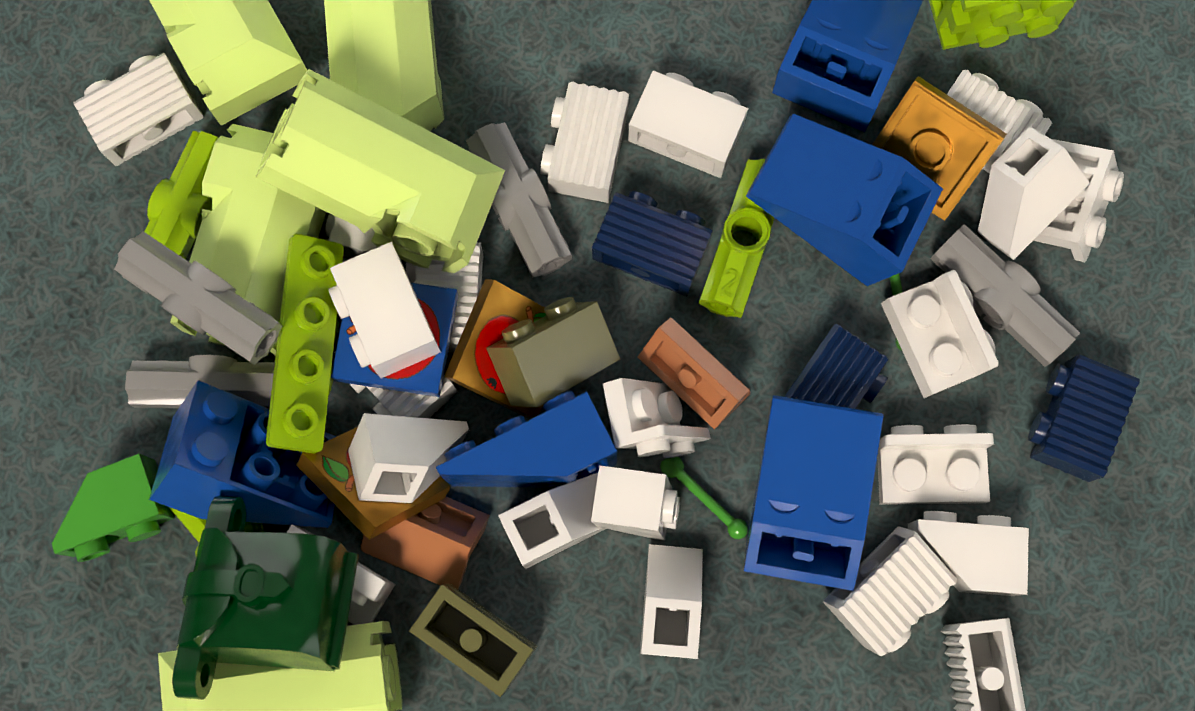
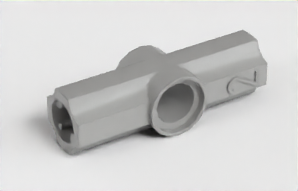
[466,122,572,278]
[930,224,1080,367]
[114,231,283,365]
[125,355,275,409]

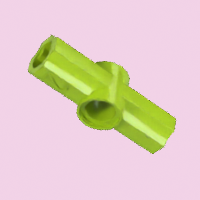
[144,131,218,260]
[699,159,775,318]

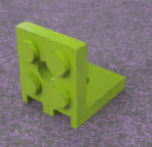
[929,0,1077,50]

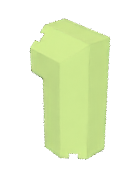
[149,0,307,126]
[324,0,444,131]
[256,69,505,273]
[170,124,326,356]
[158,621,402,711]

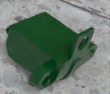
[172,496,359,700]

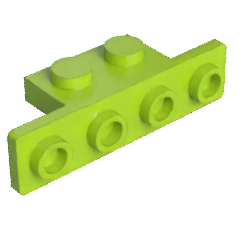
[266,234,344,454]

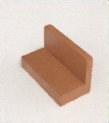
[638,317,750,430]
[361,497,490,589]

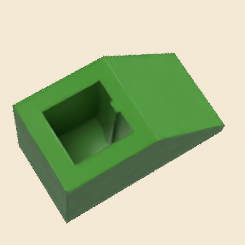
[52,454,174,562]

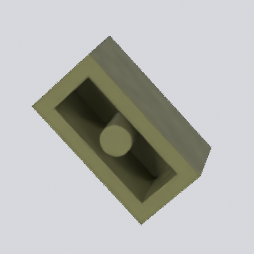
[486,297,620,407]
[409,584,538,697]

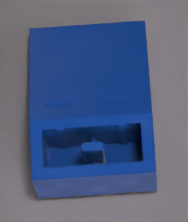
[772,0,923,132]
[746,114,943,286]
[149,380,336,528]
[436,391,617,488]
[744,395,883,591]

